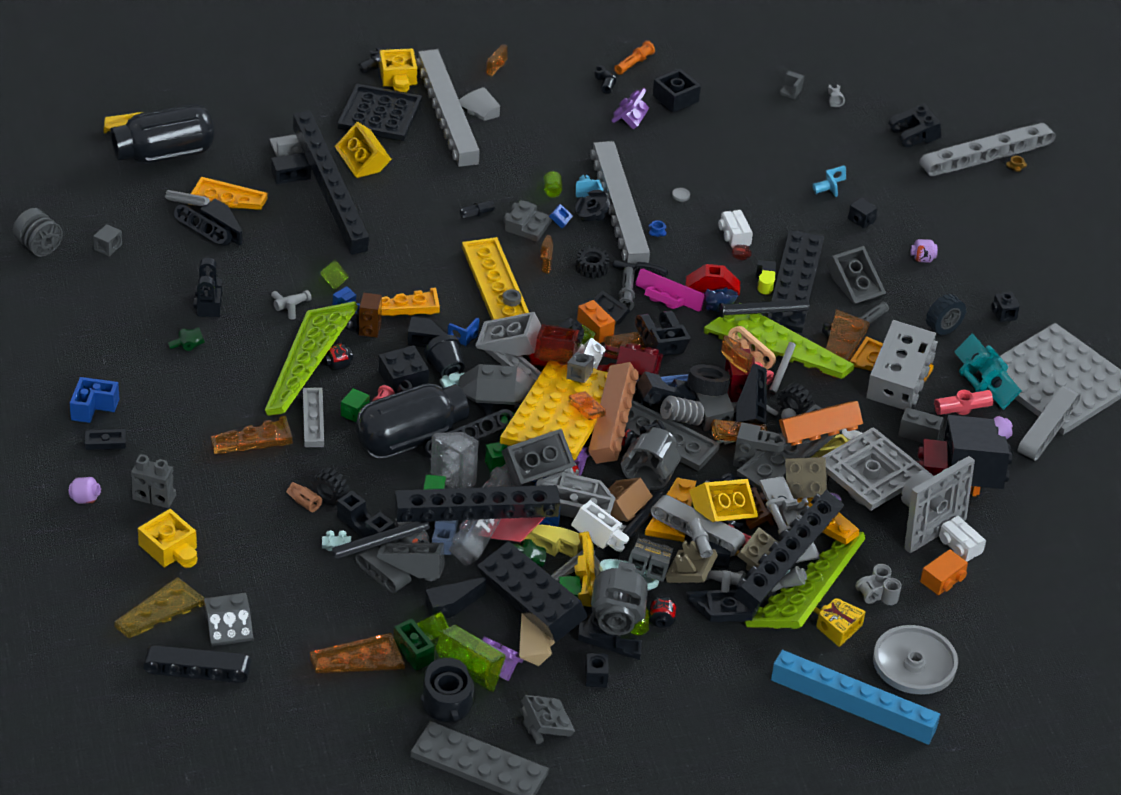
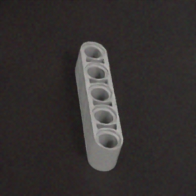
[1018,386,1081,461]
[651,495,746,556]

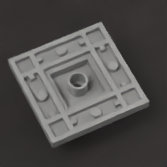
[822,427,927,511]
[901,456,975,553]

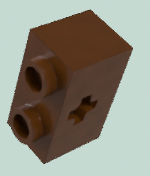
[359,293,382,338]

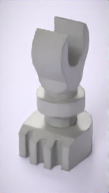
[828,84,845,107]

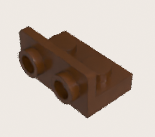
[745,487,775,529]

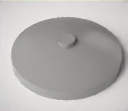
[873,625,958,694]

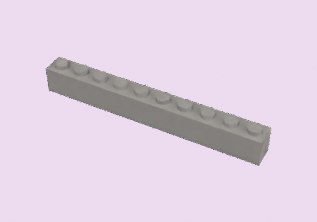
[416,49,479,167]
[590,141,650,264]

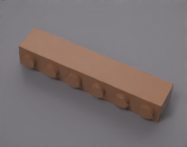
[588,362,639,464]

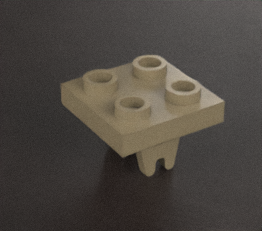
[785,457,827,498]
[737,527,779,571]
[665,541,718,583]

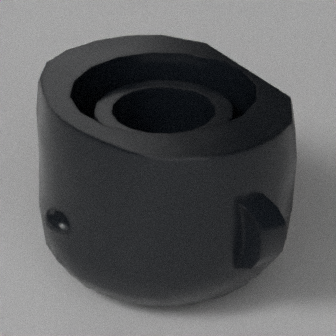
[421,658,474,722]

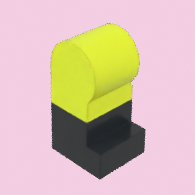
[756,260,776,295]

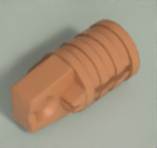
[286,482,322,512]

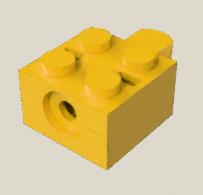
[379,49,417,92]
[138,509,197,568]

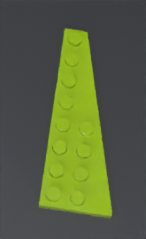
[265,301,358,416]
[704,303,854,379]
[745,532,866,629]

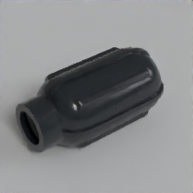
[110,104,215,164]
[356,384,469,458]

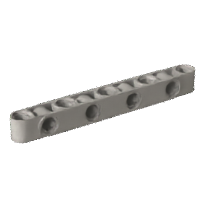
[919,123,1056,176]

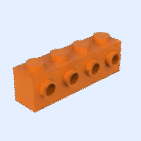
[779,401,863,446]

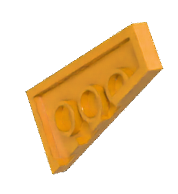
[188,177,268,210]
[382,287,440,316]
[850,336,934,381]
[645,478,696,542]
[797,497,859,545]

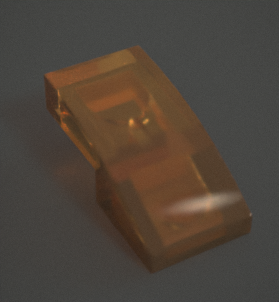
[541,235,553,273]
[721,335,753,374]

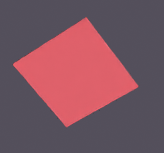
[475,517,545,542]

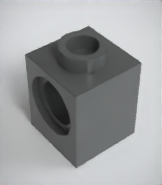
[93,224,122,256]
[567,352,594,383]

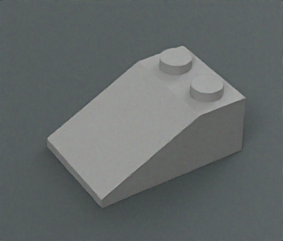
[476,312,543,356]

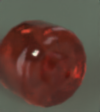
[732,244,752,260]

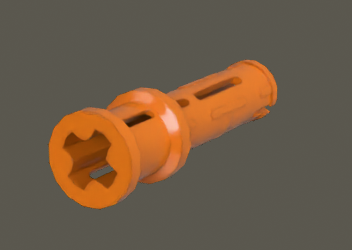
[614,41,655,75]

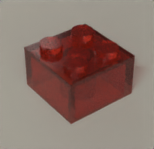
[534,324,579,365]

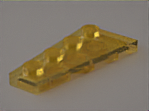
[115,577,204,638]

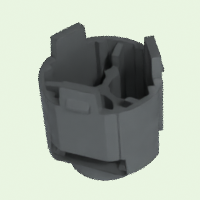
[620,427,681,491]
[591,561,648,635]

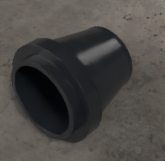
[424,334,465,377]

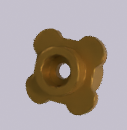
[1006,156,1027,172]

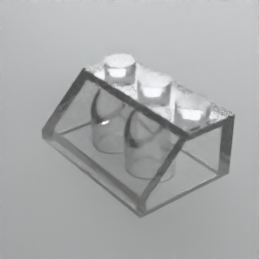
[431,432,478,489]

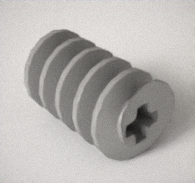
[660,396,704,426]

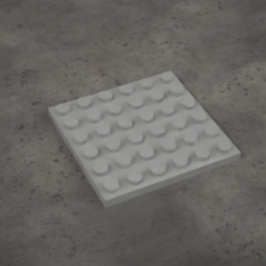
[980,323,1121,435]

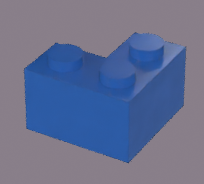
[70,377,120,423]

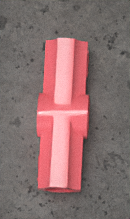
[934,390,993,415]

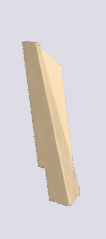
[519,614,555,666]

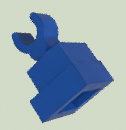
[332,286,360,314]

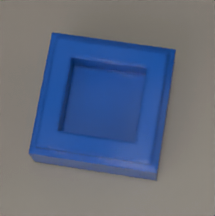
[549,204,573,228]

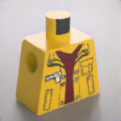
[813,598,865,647]

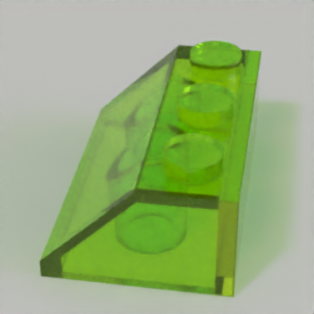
[435,625,506,692]

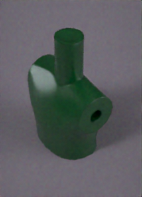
[168,327,205,351]
[512,539,546,567]

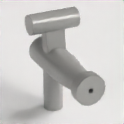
[271,290,312,319]
[706,570,746,592]

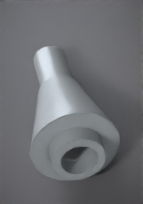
[772,566,807,592]

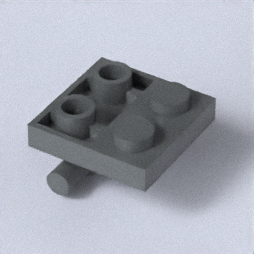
[520,695,575,744]

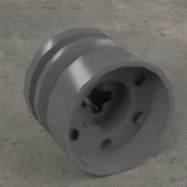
[13,208,63,257]

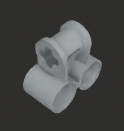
[855,564,902,605]

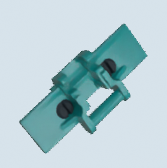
[954,334,1022,409]

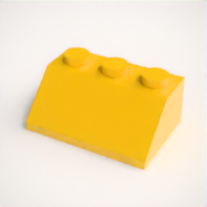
[335,122,392,178]
[689,479,758,522]

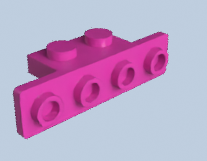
[636,269,705,311]

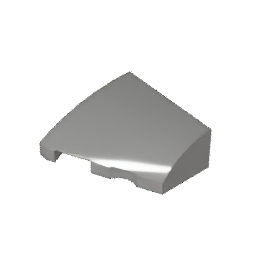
[459,87,500,121]

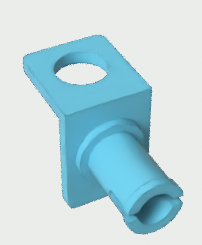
[812,165,846,197]
[576,175,603,198]

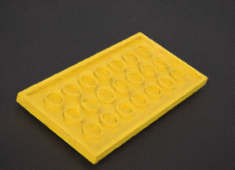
[500,360,608,460]

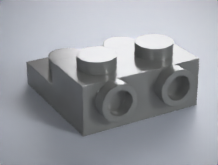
[504,200,552,241]

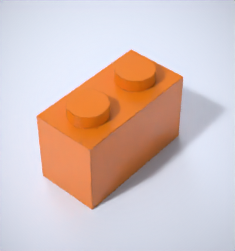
[577,300,615,343]
[920,549,968,596]

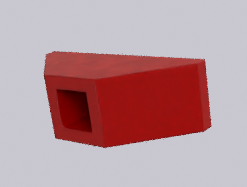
[685,264,740,296]

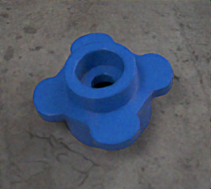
[649,220,666,237]

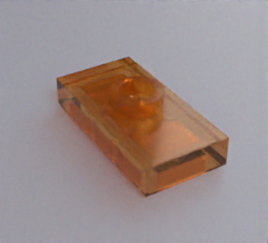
[486,44,508,76]
[568,391,606,420]

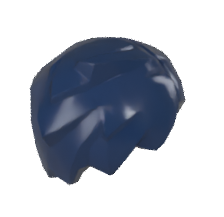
[705,288,738,312]

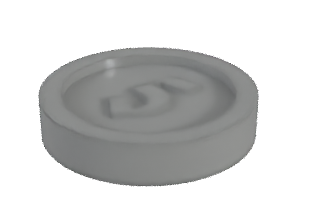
[672,188,690,202]

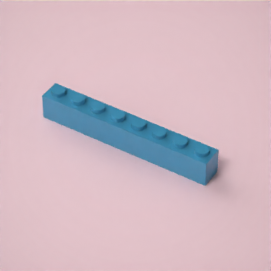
[771,650,940,745]

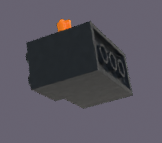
[944,415,1012,496]

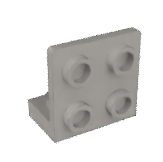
[270,134,304,157]

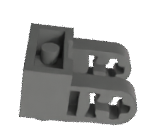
[733,422,786,467]

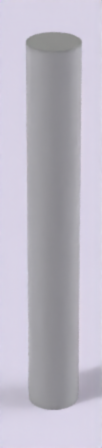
[769,342,796,394]

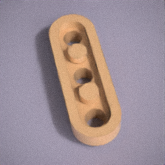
[728,326,776,369]

